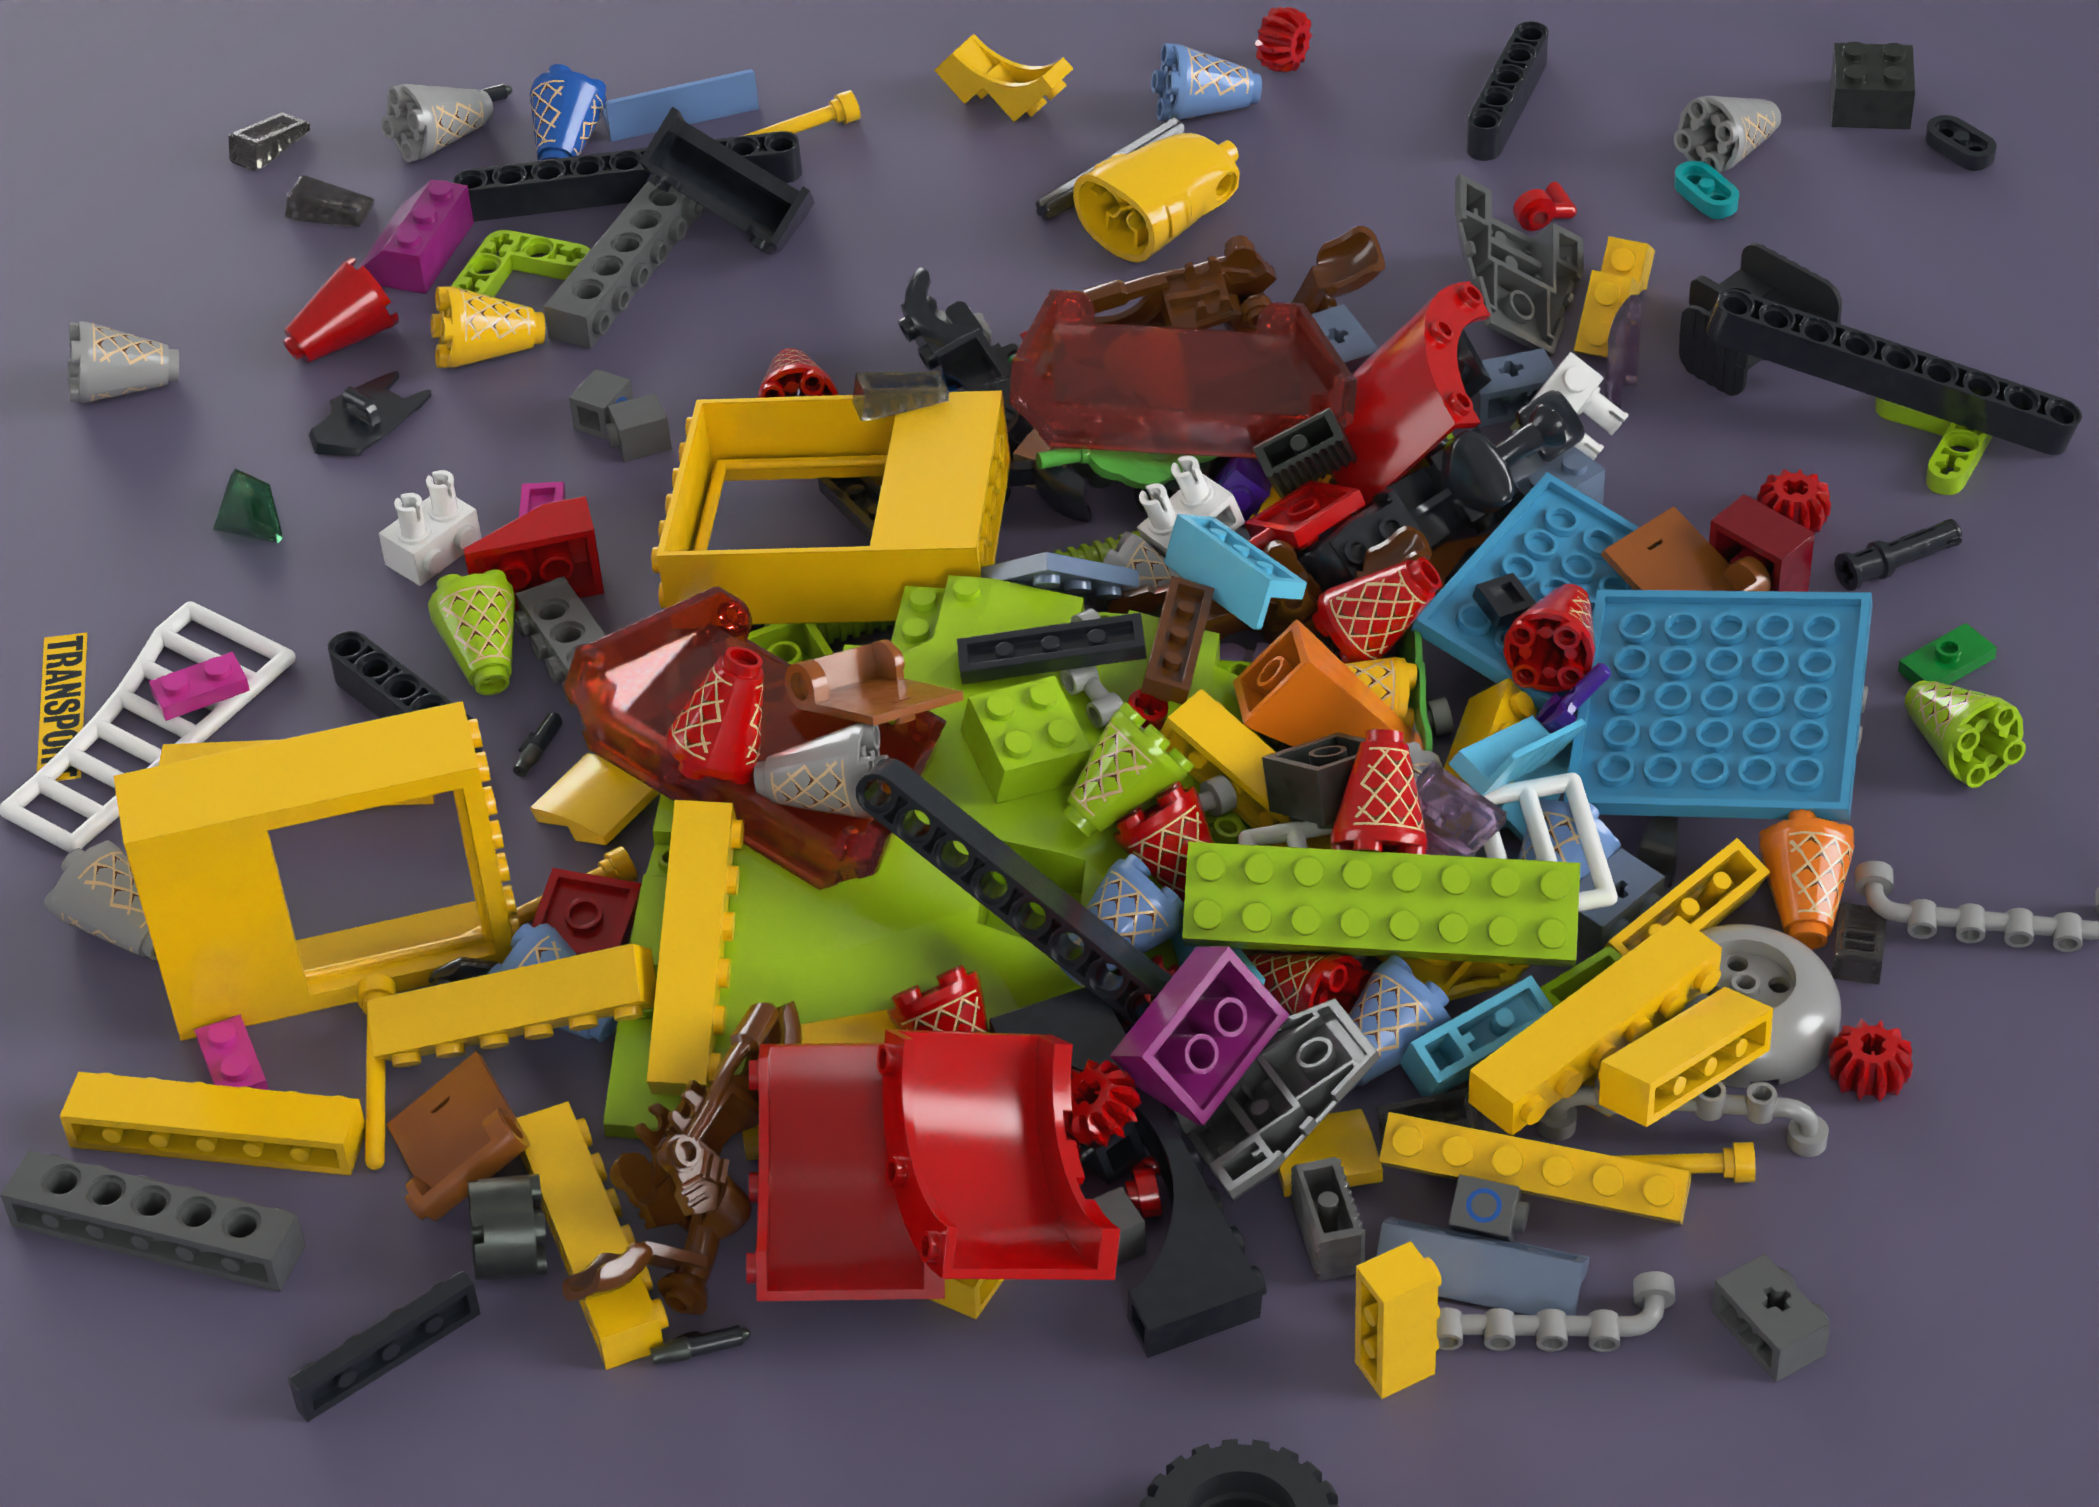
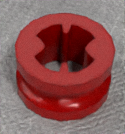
[1128,689,1169,731]

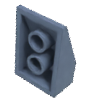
[1496,447,1605,519]

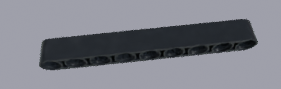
[453,131,802,222]
[1706,289,2082,455]
[856,758,1172,1025]

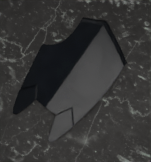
[308,371,432,456]

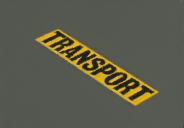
[37,632,87,781]

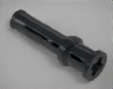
[1834,519,1962,591]

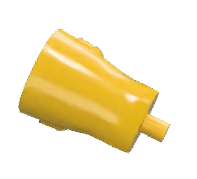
[1073,133,1240,263]

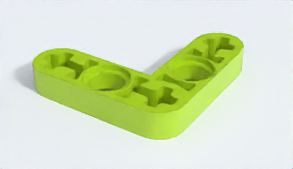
[451,230,591,297]
[1874,397,1993,495]

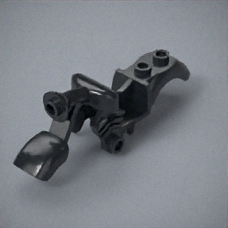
[898,267,1091,522]
[1296,390,1585,600]

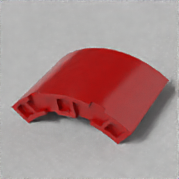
[1327,281,1491,516]
[877,1029,1121,1280]
[746,1043,945,1301]

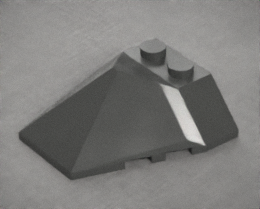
[1455,174,1584,357]
[1167,998,1380,1202]

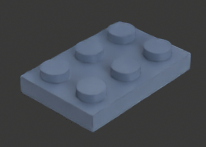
[981,552,1139,606]

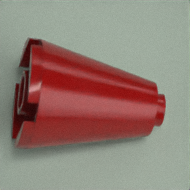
[283,257,399,363]

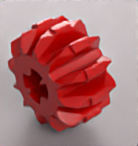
[1255,7,1313,72]
[1757,469,1831,533]
[1828,1019,1913,1102]
[1063,1059,1142,1147]

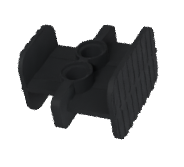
[1679,243,1842,396]

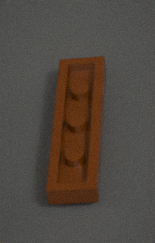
[1140,575,1215,704]

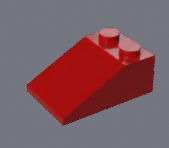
[463,496,604,611]

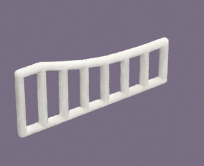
[0,601,296,853]
[1238,772,1618,912]

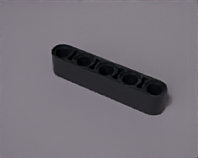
[1467,21,1548,161]
[328,631,483,753]

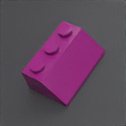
[356,179,474,294]
[1110,946,1289,1125]

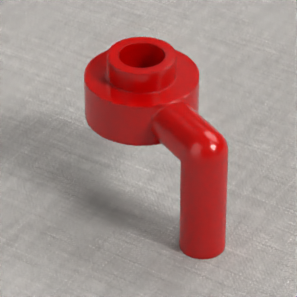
[1513,182,1577,231]
[1124,1156,1162,1219]

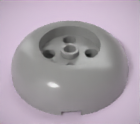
[1681,924,1841,1088]

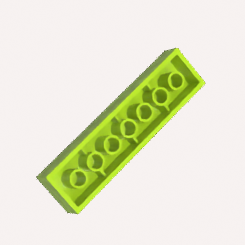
[1182,842,1581,967]

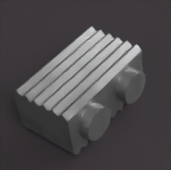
[1291,1157,1365,1281]

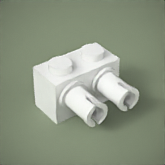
[1510,352,1629,460]
[1137,456,1245,557]
[379,470,482,586]

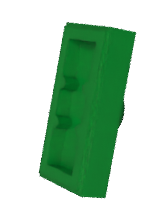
[1898,623,1997,685]

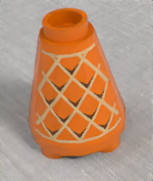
[1759,809,1854,950]

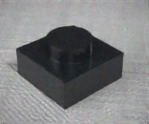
[1472,573,1536,628]

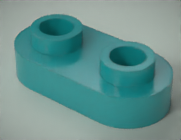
[1674,161,1739,219]

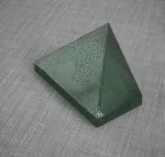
[213,469,283,543]

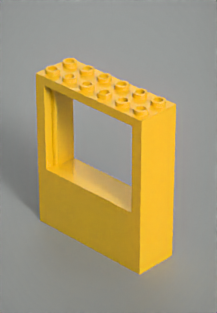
[651,390,1011,626]
[113,701,520,1041]

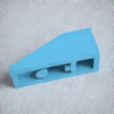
[1400,975,1554,1103]

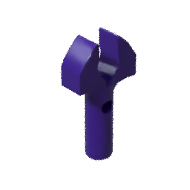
[1537,663,1611,734]

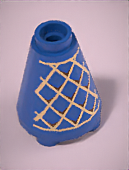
[530,64,607,161]

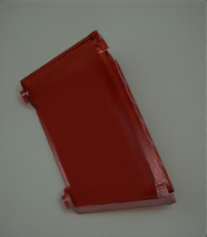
[1009,289,1357,459]
[564,586,947,890]

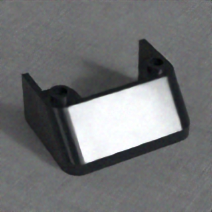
[639,107,815,255]

